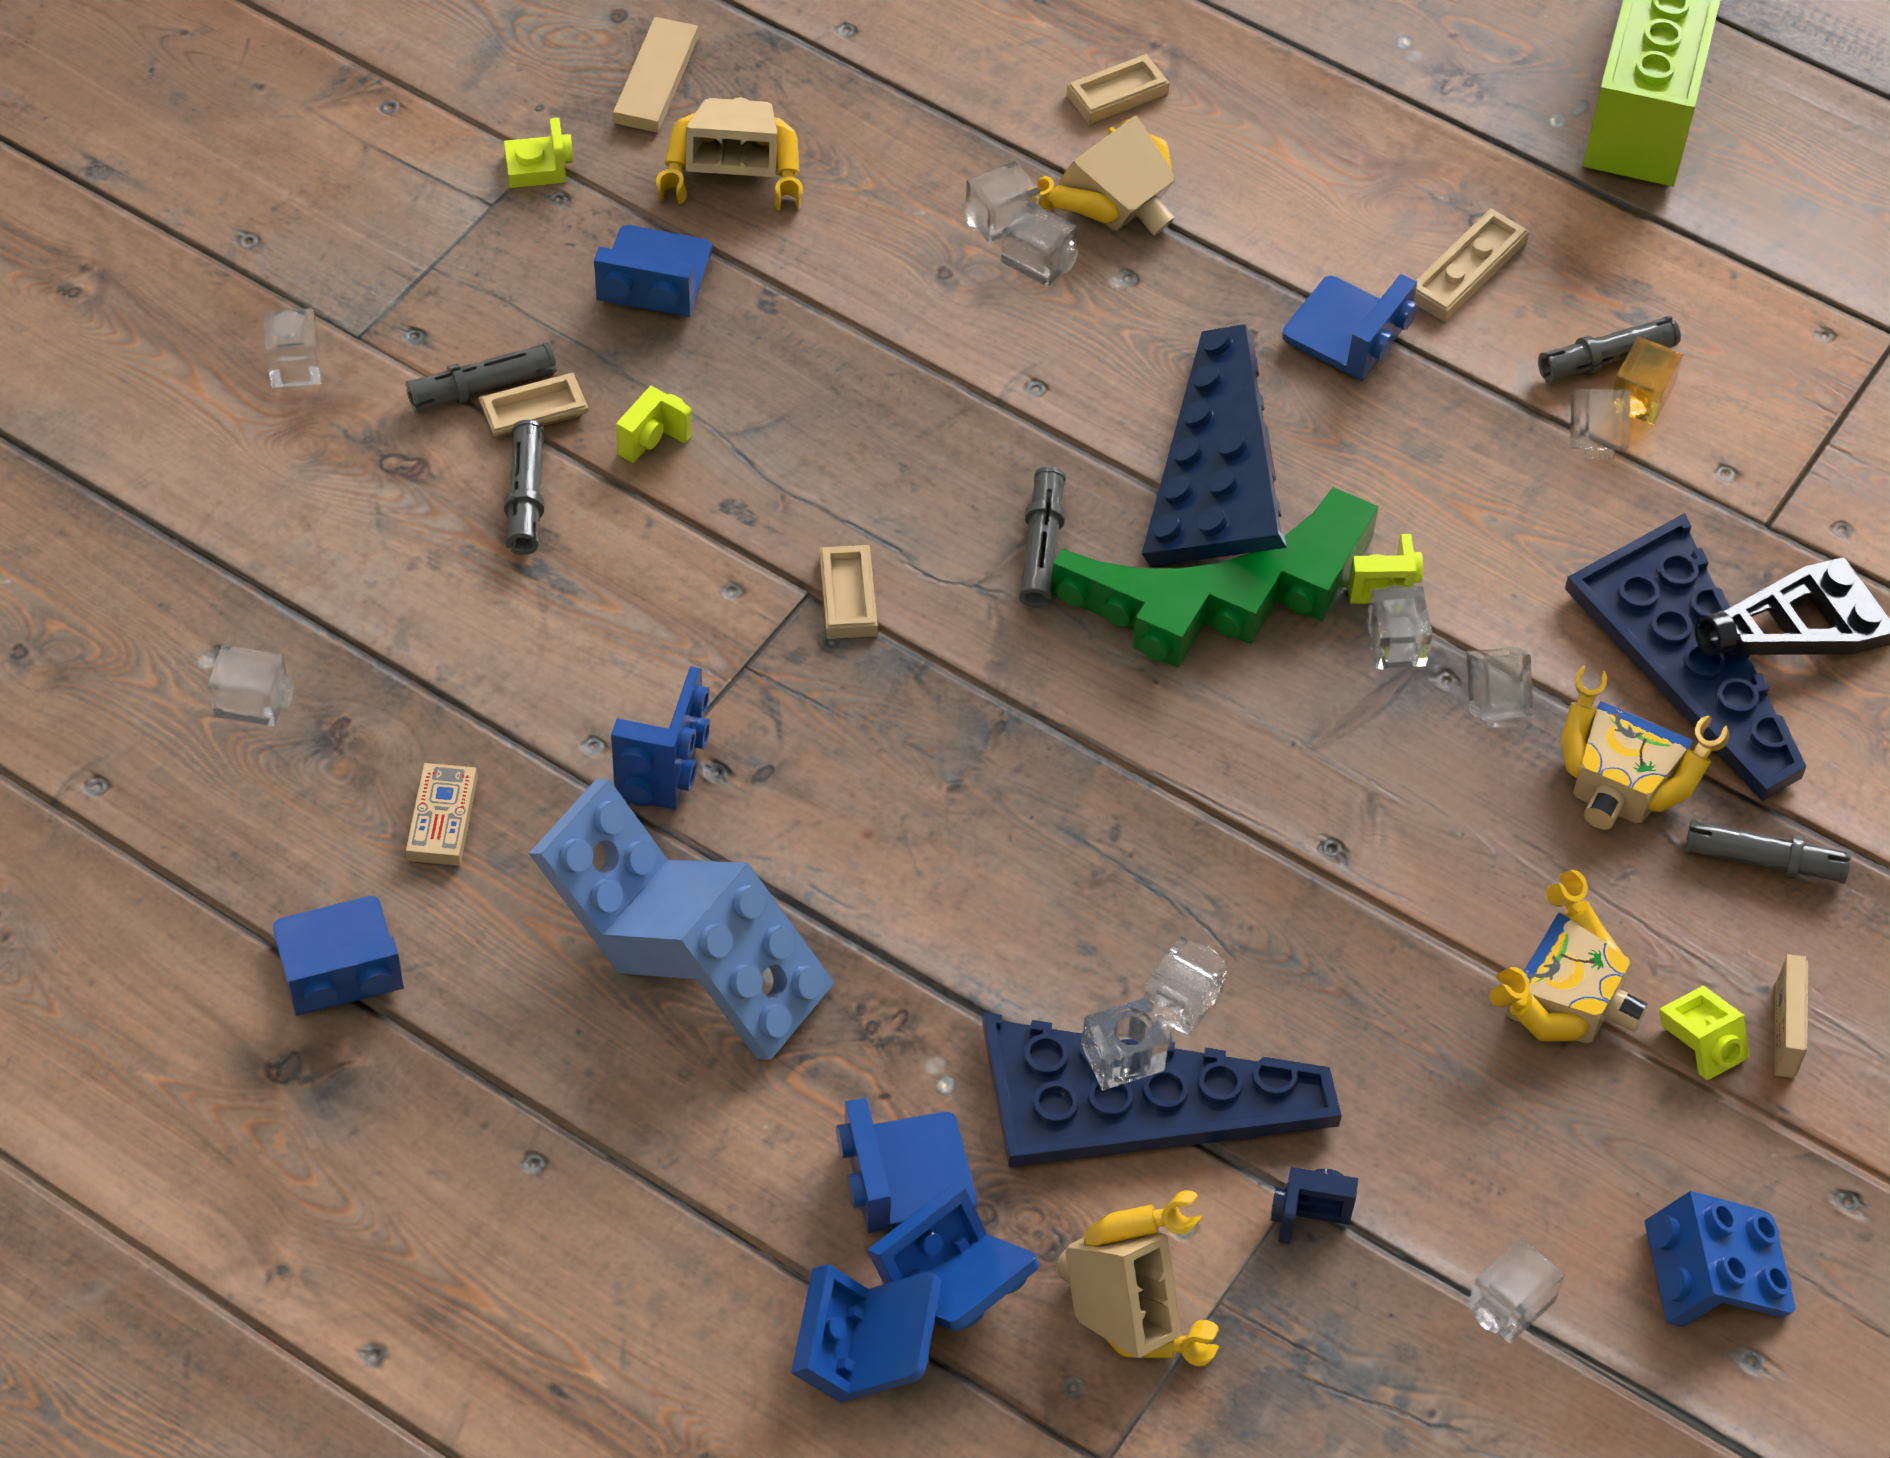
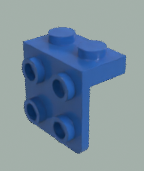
[594,225,712,317]
[1282,274,1418,381]
[611,666,711,810]
[273,896,404,1016]
[836,1098,977,1233]
[867,1183,1040,1331]
[1644,1191,1795,1327]
[791,1264,941,1403]

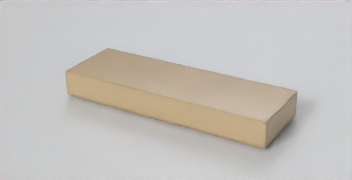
[613,17,699,133]
[1414,208,1529,323]

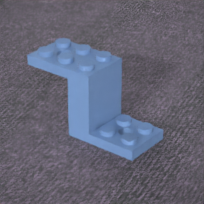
[528,779,835,1060]

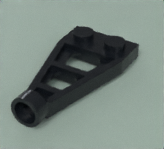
[1695,557,1890,656]

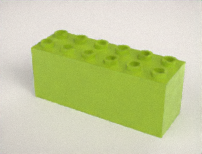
[1582,0,1720,187]

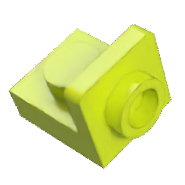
[504,118,574,188]
[616,385,692,463]
[1348,534,1423,604]
[1659,986,1749,1080]

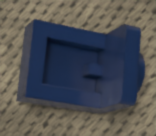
[1270,1167,1359,1244]

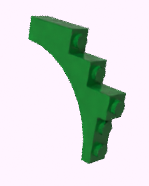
[1051,487,1379,668]

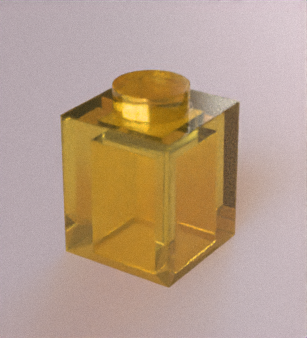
[1608,336,1683,425]

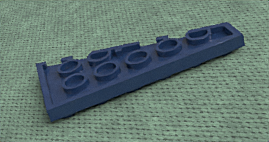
[1142,324,1287,567]
[1565,513,1806,801]
[982,1012,1342,1167]

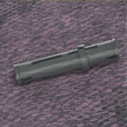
[1538,316,1681,383]
[406,342,557,412]
[504,420,545,555]
[1019,467,1066,608]
[1685,819,1852,884]

